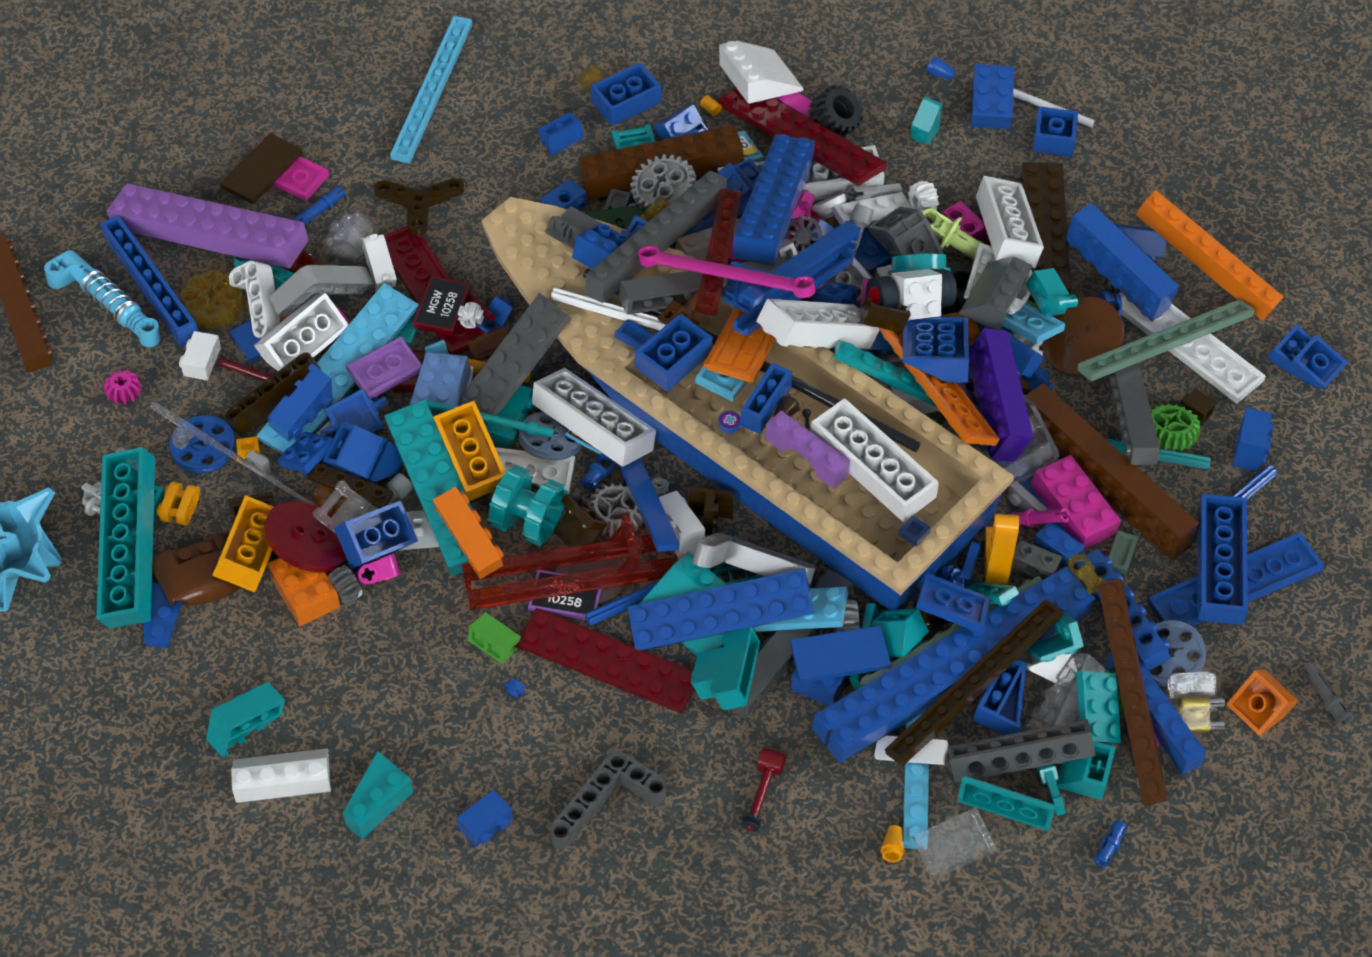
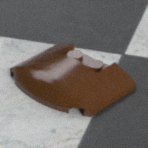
[152,534,242,606]

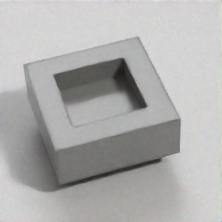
[246,450,271,478]

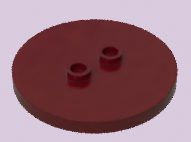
[263,501,347,573]

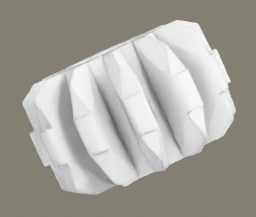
[908,181,939,213]

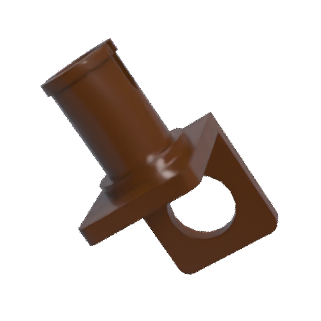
[658,291,707,325]

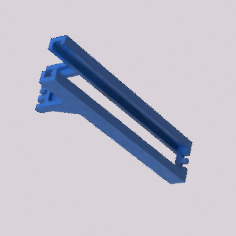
[723,221,861,336]

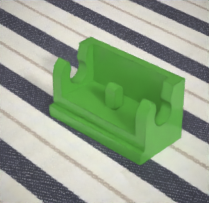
[468,612,520,665]

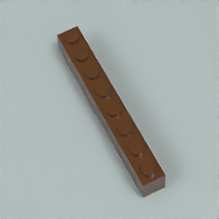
[0,233,54,373]

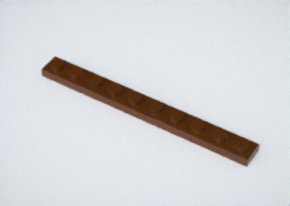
[1098,578,1169,806]

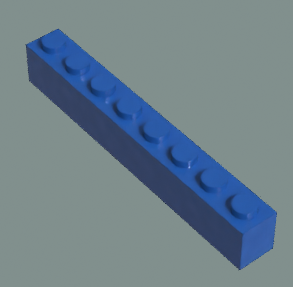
[100,215,198,347]

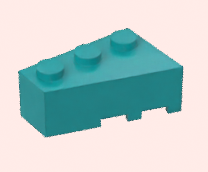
[206,682,285,757]

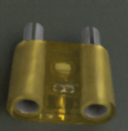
[1179,696,1225,734]

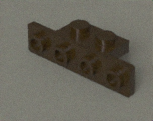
[307,462,394,508]

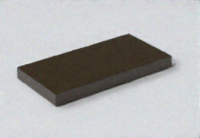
[220,133,303,205]

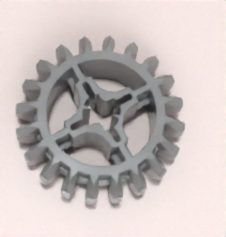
[587,482,643,538]

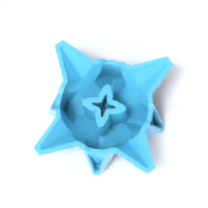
[0,487,62,612]

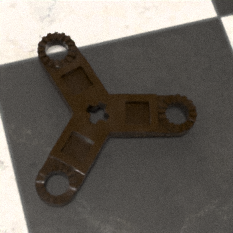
[374,178,464,236]

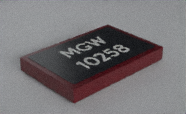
[412,276,471,336]

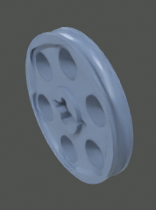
[519,412,583,461]
[1143,620,1206,687]

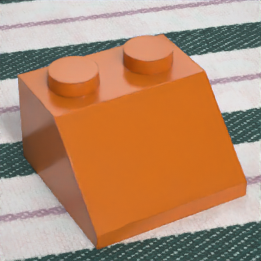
[1226,670,1298,736]

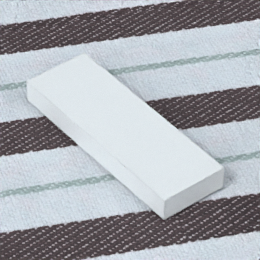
[874,736,948,765]

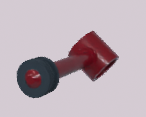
[741,747,786,832]

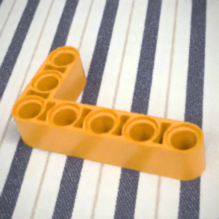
[984,514,1019,585]

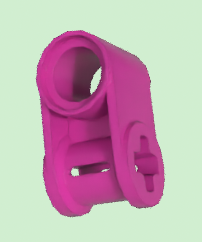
[356,554,401,585]

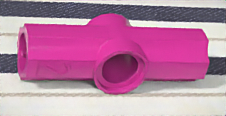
[790,190,815,232]

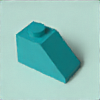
[910,97,942,145]

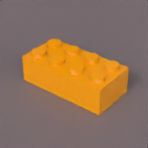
[433,401,505,501]
[212,495,274,592]

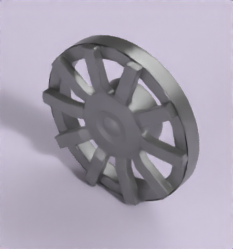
[785,216,823,254]

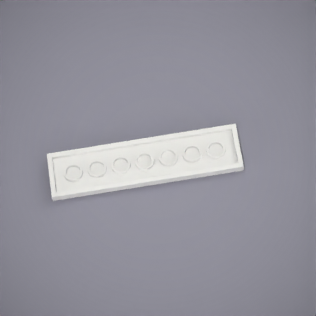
[1119,292,1266,404]

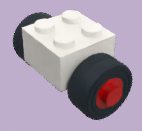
[865,269,957,320]

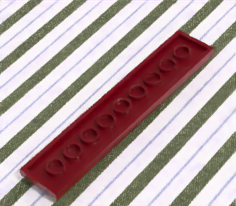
[717,88,887,186]

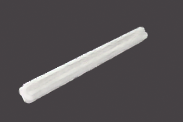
[551,288,666,331]

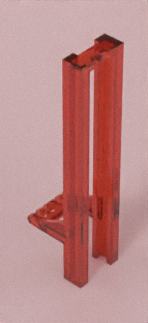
[462,514,674,610]

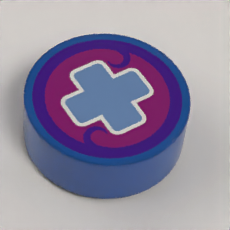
[719,411,741,433]

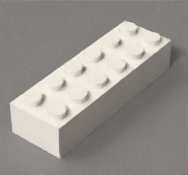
[976,176,1044,268]
[756,299,880,349]
[532,368,656,467]
[811,398,939,522]

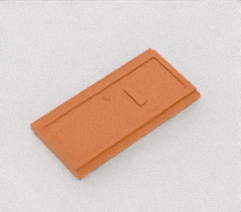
[703,307,776,382]

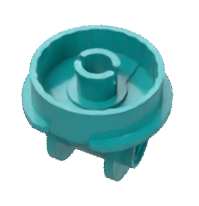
[888,253,951,275]

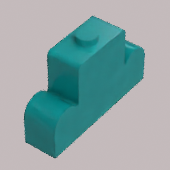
[691,627,760,710]

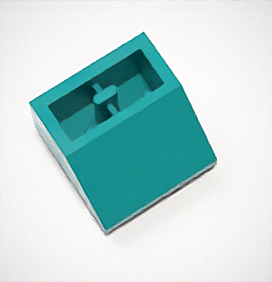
[871,609,929,658]
[1057,741,1116,800]

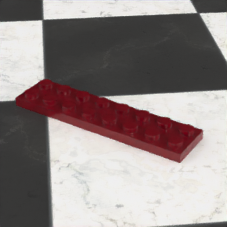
[384,225,486,355]
[516,608,695,714]

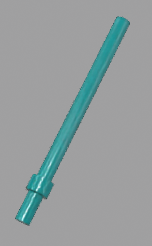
[426,400,555,437]

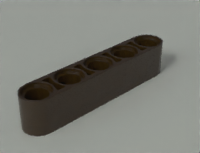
[225,352,322,434]

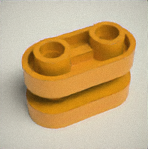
[157,481,200,526]

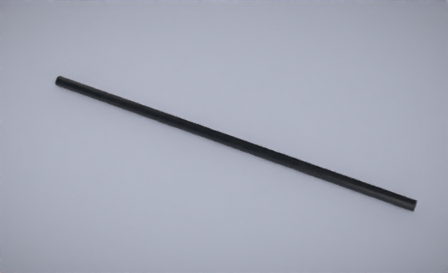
[583,268,921,453]

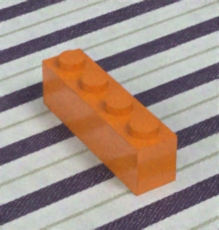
[433,487,504,579]

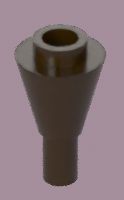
[765,396,800,428]

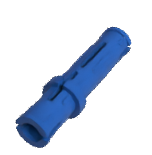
[291,185,346,225]

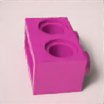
[942,201,986,241]

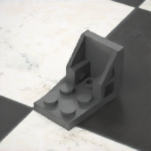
[867,207,949,267]

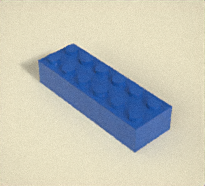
[1065,203,1179,322]
[1197,494,1248,625]

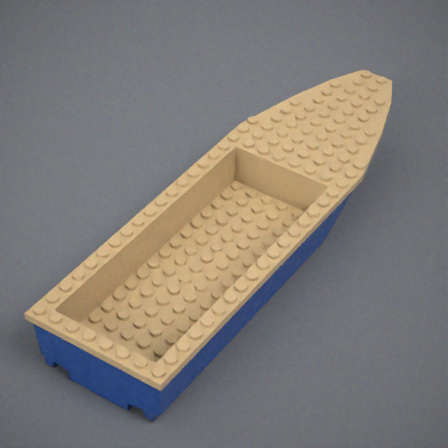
[481,197,1014,610]

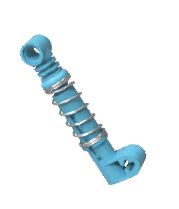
[44,250,161,347]

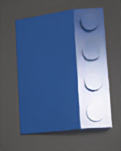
[902,317,969,384]

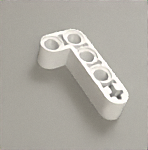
[229,261,280,339]

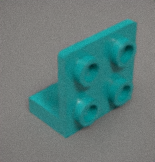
[1027,610,1084,662]

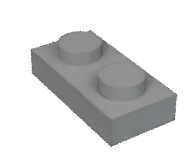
[1008,481,1047,512]

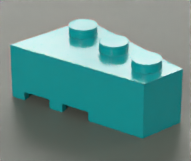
[343,752,413,839]

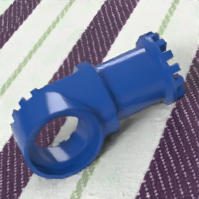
[580,454,615,492]

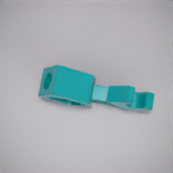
[1036,764,1066,816]

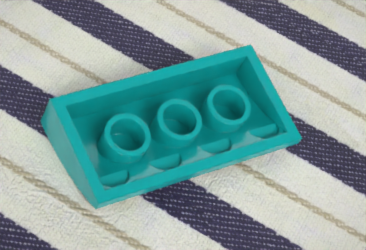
[957,776,1056,831]

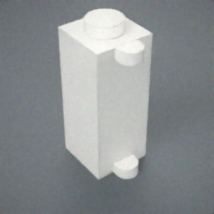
[362,234,397,291]

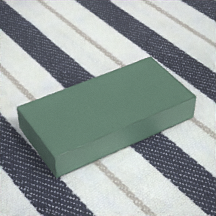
[1108,530,1139,575]

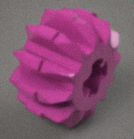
[104,369,141,405]

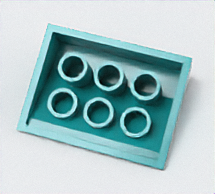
[640,551,726,656]

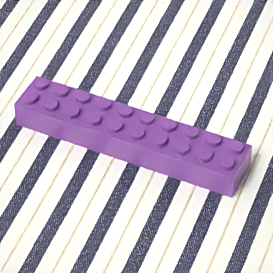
[106,183,309,269]

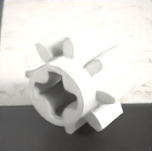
[457,302,484,328]

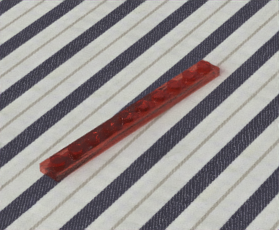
[695,189,742,316]

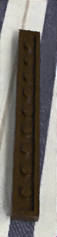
[885,599,1064,767]

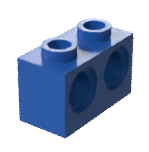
[812,282,857,305]

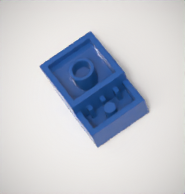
[1267,324,1348,390]

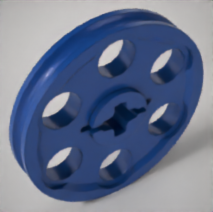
[169,415,236,474]

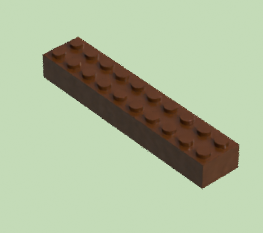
[1024,383,1199,561]

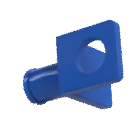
[476,296,514,332]

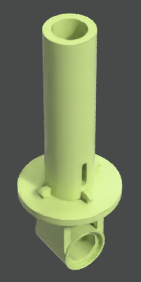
[923,208,981,260]

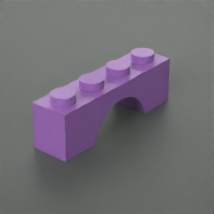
[765,411,850,489]

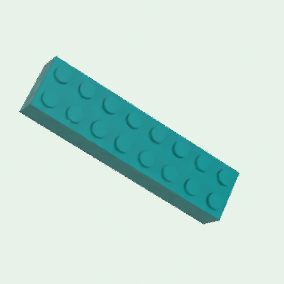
[384,400,473,576]
[96,447,155,629]

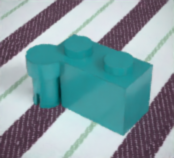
[1025,268,1078,317]

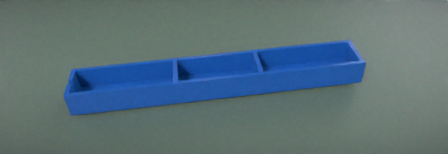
[812,566,1095,763]

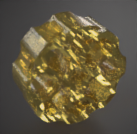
[180,270,245,330]

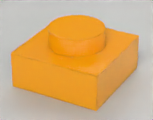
[236,436,260,460]

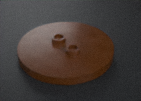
[1042,297,1124,377]

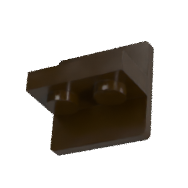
[689,487,734,535]

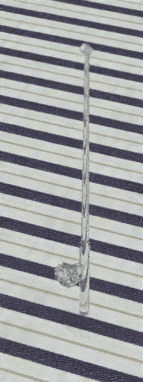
[150,402,343,523]

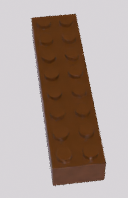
[578,125,744,200]

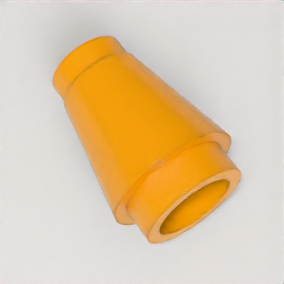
[880,825,904,862]

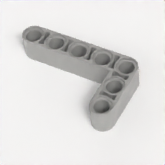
[269,265,375,317]
[692,533,816,589]

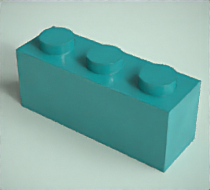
[485,385,535,449]

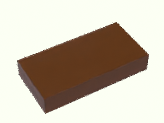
[466,325,508,360]

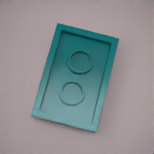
[1076,671,1121,744]

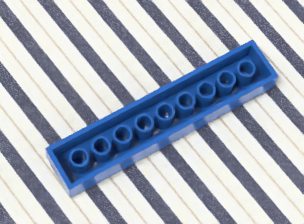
[732,134,815,265]

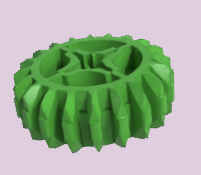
[1150,403,1200,452]

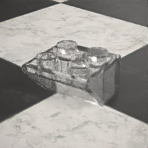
[319,210,375,261]

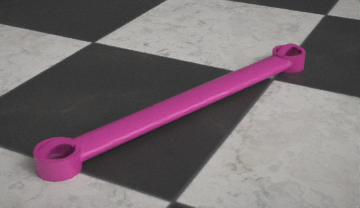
[638,245,815,298]

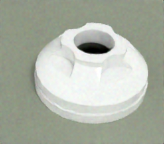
[810,193,846,219]

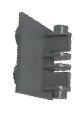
[545,206,601,249]

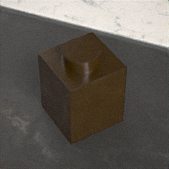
[1180,388,1216,427]

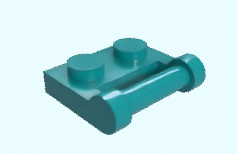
[611,124,655,150]

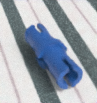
[1093,820,1128,867]

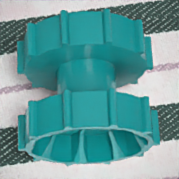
[487,464,568,547]

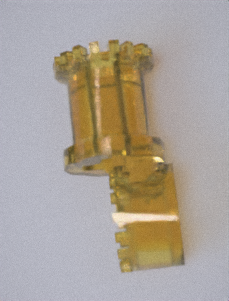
[1068,554,1105,594]

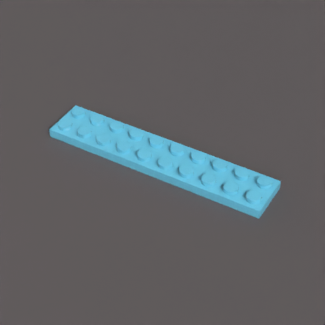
[257,283,418,455]

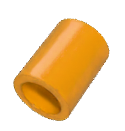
[700,95,722,116]

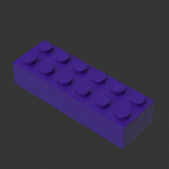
[969,328,1034,462]

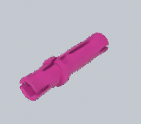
[1010,508,1070,527]

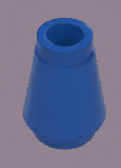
[926,57,957,81]

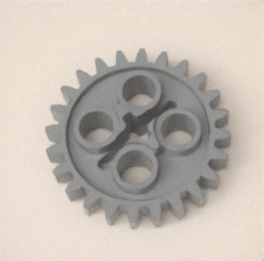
[630,154,696,214]

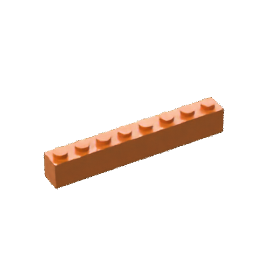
[1136,190,1284,320]

